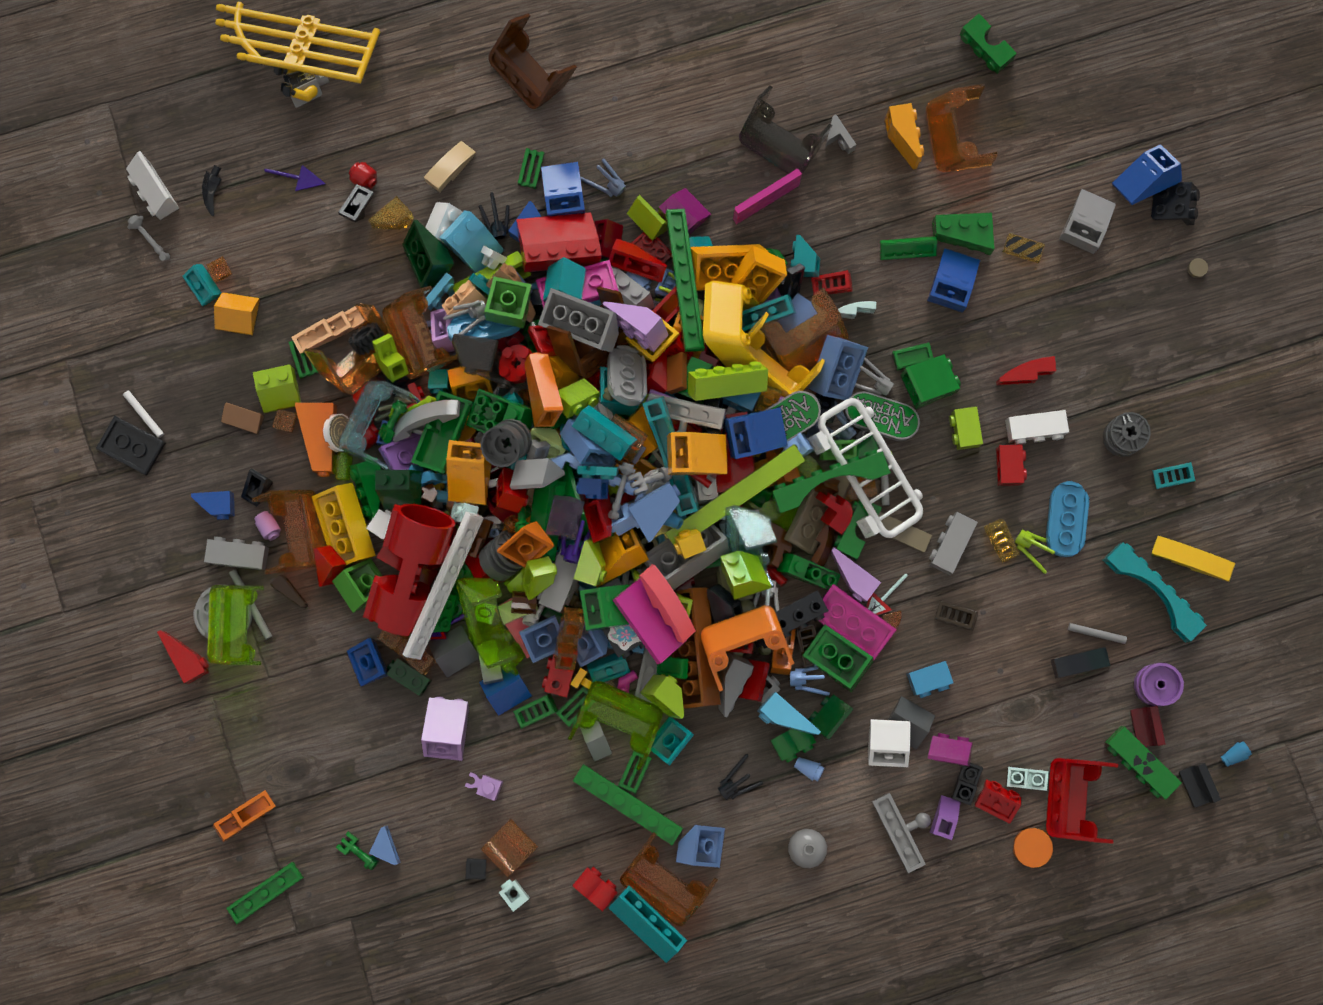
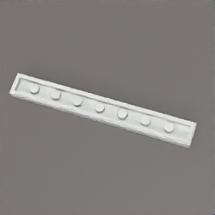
[403,511,484,660]

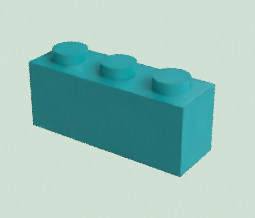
[742,294,796,332]
[572,405,637,461]

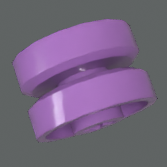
[1134,663,1184,707]

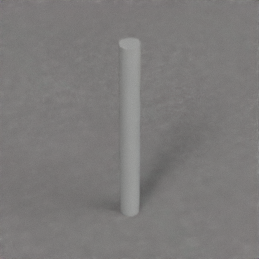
[229,569,272,640]

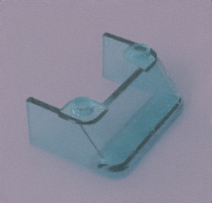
[338,381,420,470]
[725,505,777,588]

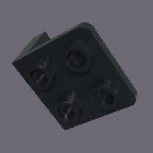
[1151,182,1200,225]

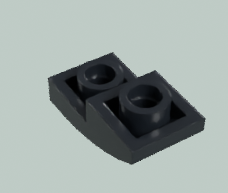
[952,762,983,806]

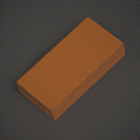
[667,352,687,395]

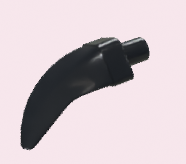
[202,165,222,216]

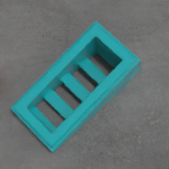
[1153,462,1195,489]

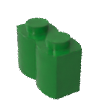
[770,729,816,763]

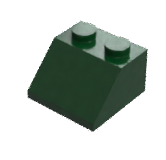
[375,470,422,510]
[808,694,853,740]

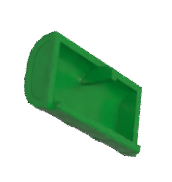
[411,390,474,475]

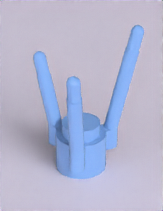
[790,666,830,696]

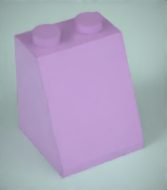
[421,697,469,761]

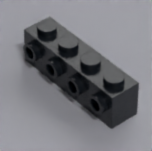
[754,590,828,649]

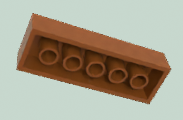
[670,588,721,709]

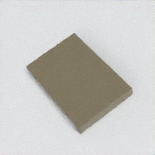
[784,489,828,556]

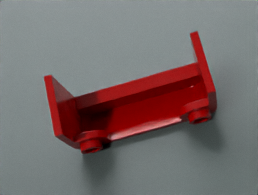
[1046,758,1118,844]

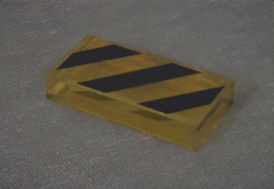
[1003,233,1045,263]

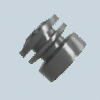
[1103,412,1151,457]
[480,419,532,467]
[479,530,523,582]

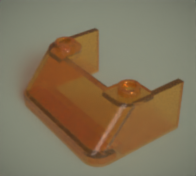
[926,84,998,172]
[382,286,460,379]
[304,303,400,395]
[252,490,327,574]
[620,832,718,926]

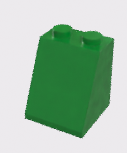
[900,354,961,410]

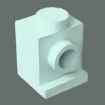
[450,502,479,524]
[499,879,530,912]

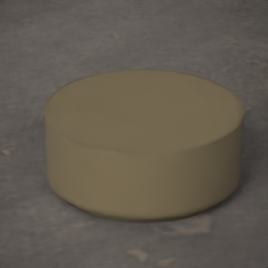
[1187,258,1208,278]

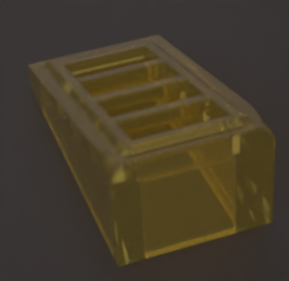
[984,519,1020,563]

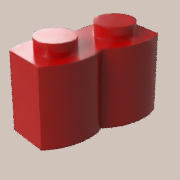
[572,866,618,912]

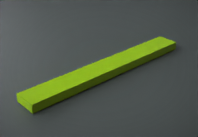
[665,444,805,546]

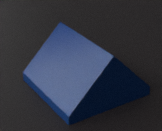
[347,638,388,686]
[479,663,532,716]

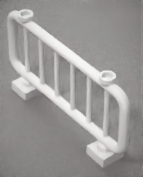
[807,398,923,538]

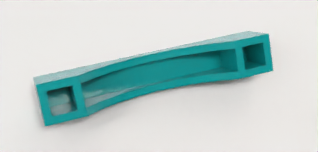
[642,396,700,517]
[1103,542,1207,643]

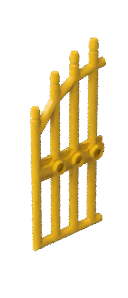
[215,2,380,84]

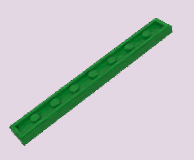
[665,209,705,352]

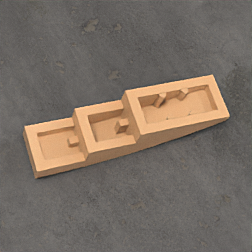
[291,303,371,354]

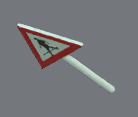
[866,574,908,615]

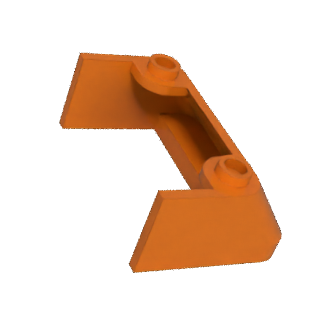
[701,605,794,692]

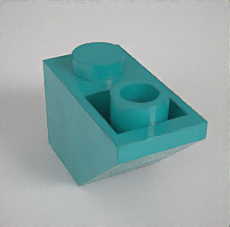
[791,235,821,277]
[428,369,452,398]

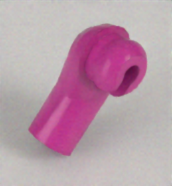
[617,670,638,698]

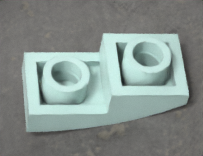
[1007,767,1049,791]

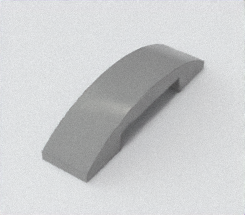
[393,400,460,442]

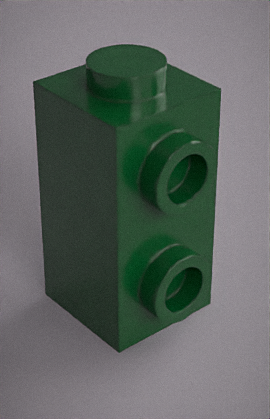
[387,658,432,696]

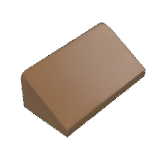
[221,402,264,434]

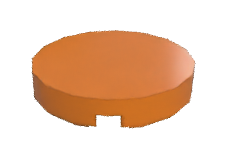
[1013,828,1053,868]

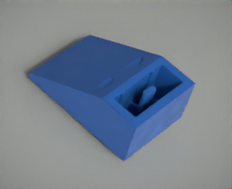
[1112,144,1182,205]
[541,162,585,216]
[927,248,980,313]
[724,407,788,459]

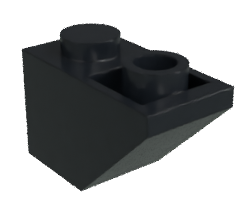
[707,584,743,623]

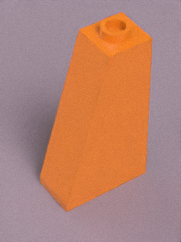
[524,352,563,427]
[295,403,337,477]

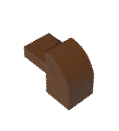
[756,523,792,569]

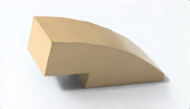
[424,141,476,193]

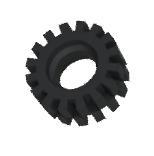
[348,322,385,356]

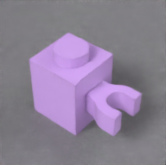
[465,772,503,801]

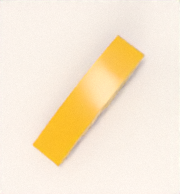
[1152,536,1235,582]

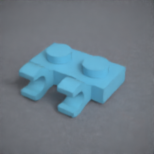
[423,272,454,311]

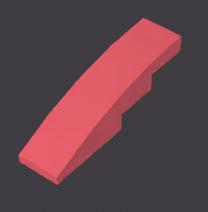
[639,564,696,643]

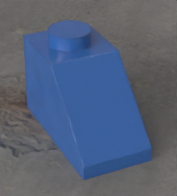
[191,491,235,520]

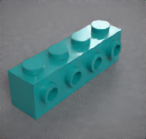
[608,885,687,963]

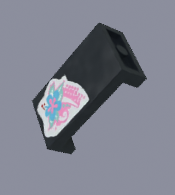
[597,577,645,659]

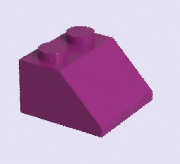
[658,188,711,235]
[928,733,973,767]

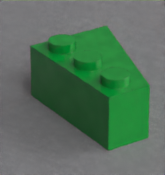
[932,213,995,255]

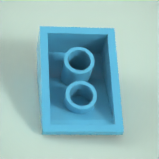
[439,210,504,273]
[757,692,821,735]

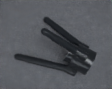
[479,192,510,239]
[718,754,763,800]

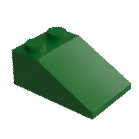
[802,625,874,693]

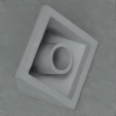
[510,458,565,490]

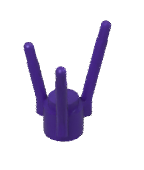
[560,520,591,564]

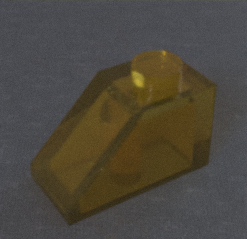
[368,196,414,230]

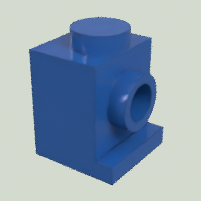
[576,478,609,499]

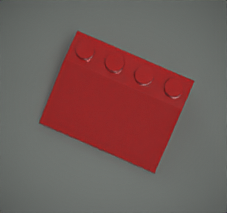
[516,212,602,272]

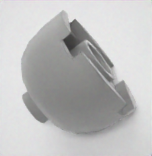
[788,829,827,868]

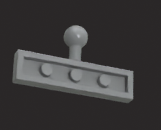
[648,393,726,432]
[872,793,931,873]

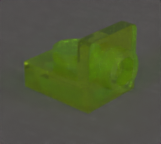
[498,641,526,676]

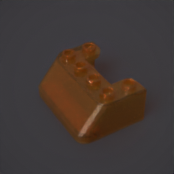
[760,288,849,371]

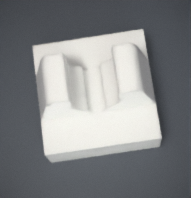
[481,246,507,270]

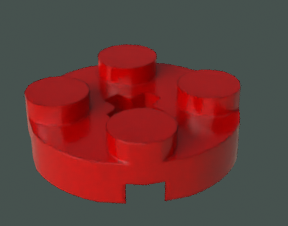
[499,345,532,384]

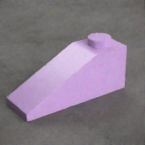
[830,548,881,602]

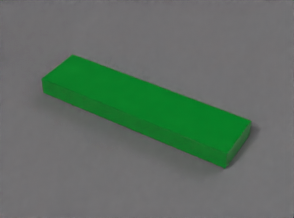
[226,862,304,924]

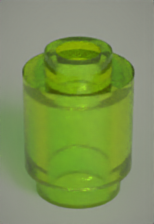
[333,452,353,480]

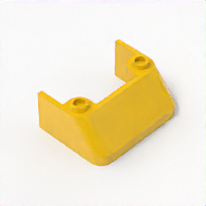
[703,281,760,367]
[747,312,825,404]

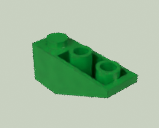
[350,458,381,521]
[777,553,841,590]

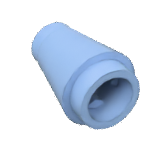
[794,757,825,782]

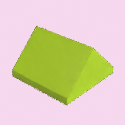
[627,195,668,240]

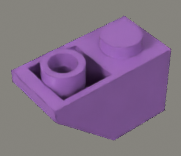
[930,795,960,840]

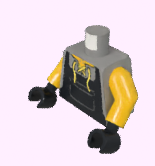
[274,67,330,108]

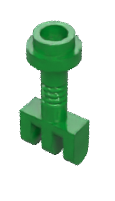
[378,400,407,444]
[515,505,531,533]
[336,831,379,870]

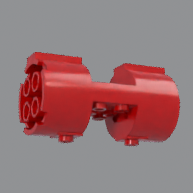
[363,504,455,636]

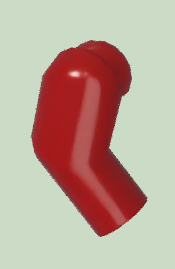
[764,568,788,587]

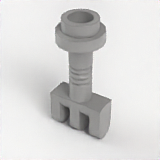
[627,467,672,495]

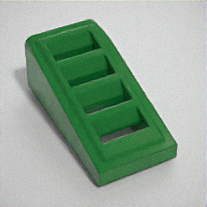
[513,694,558,729]

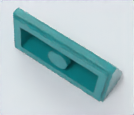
[182,264,221,306]
[587,653,630,686]

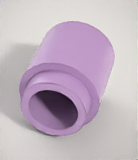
[254,511,281,541]

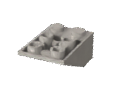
[1059,189,1116,254]

